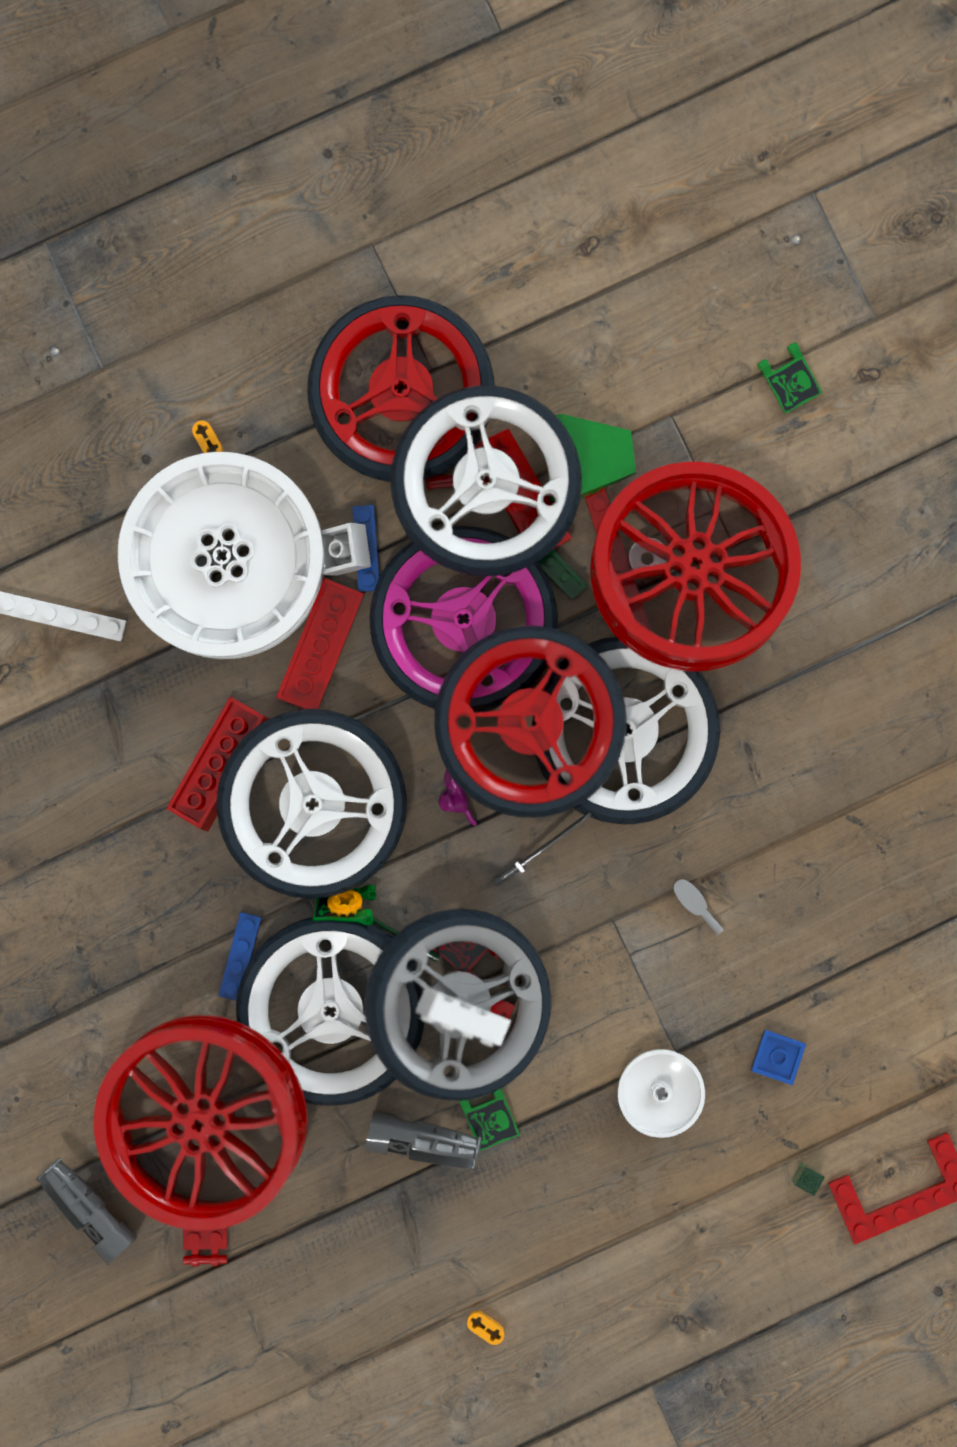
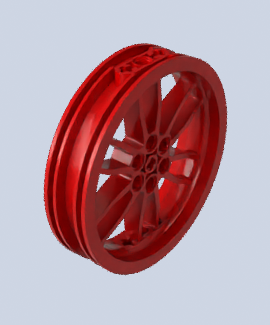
[590,461,801,672]
[93,1015,307,1231]

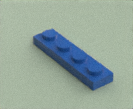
[352,505,379,592]
[218,912,262,1001]

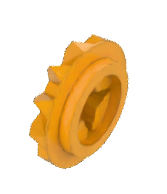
[327,890,363,916]

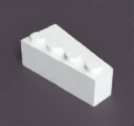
[416,987,510,1047]

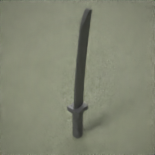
[492,812,592,886]

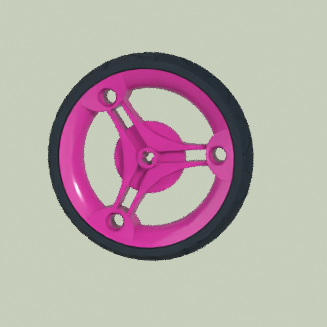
[369,526,558,712]

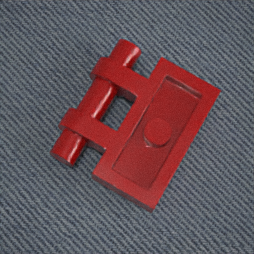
[183,1227,228,1267]

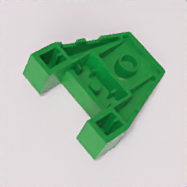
[548,414,636,505]

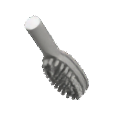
[673,879,724,935]

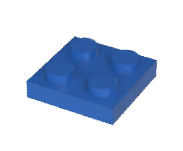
[751,1029,806,1085]

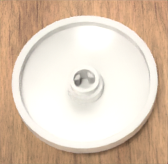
[618,1049,705,1138]

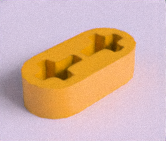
[192,421,223,453]
[467,1310,504,1345]

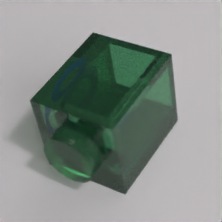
[791,1162,825,1196]

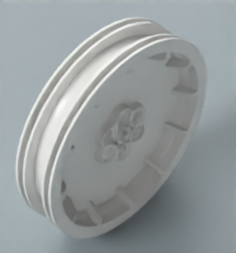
[118,452,325,659]

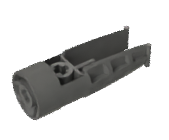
[365,1110,482,1171]
[36,1158,137,1265]

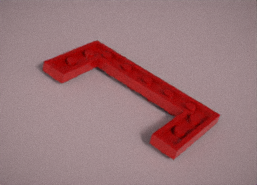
[828,1132,957,1245]

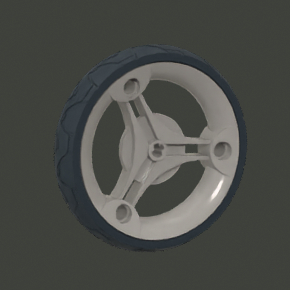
[365,909,551,1101]

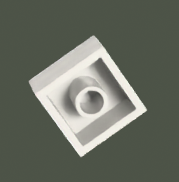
[321,523,371,576]

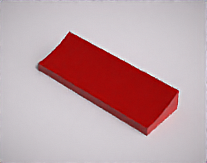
[166,697,270,832]

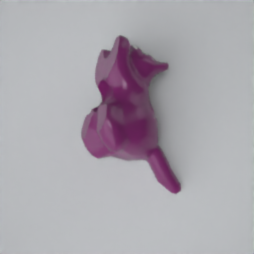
[438,768,477,825]

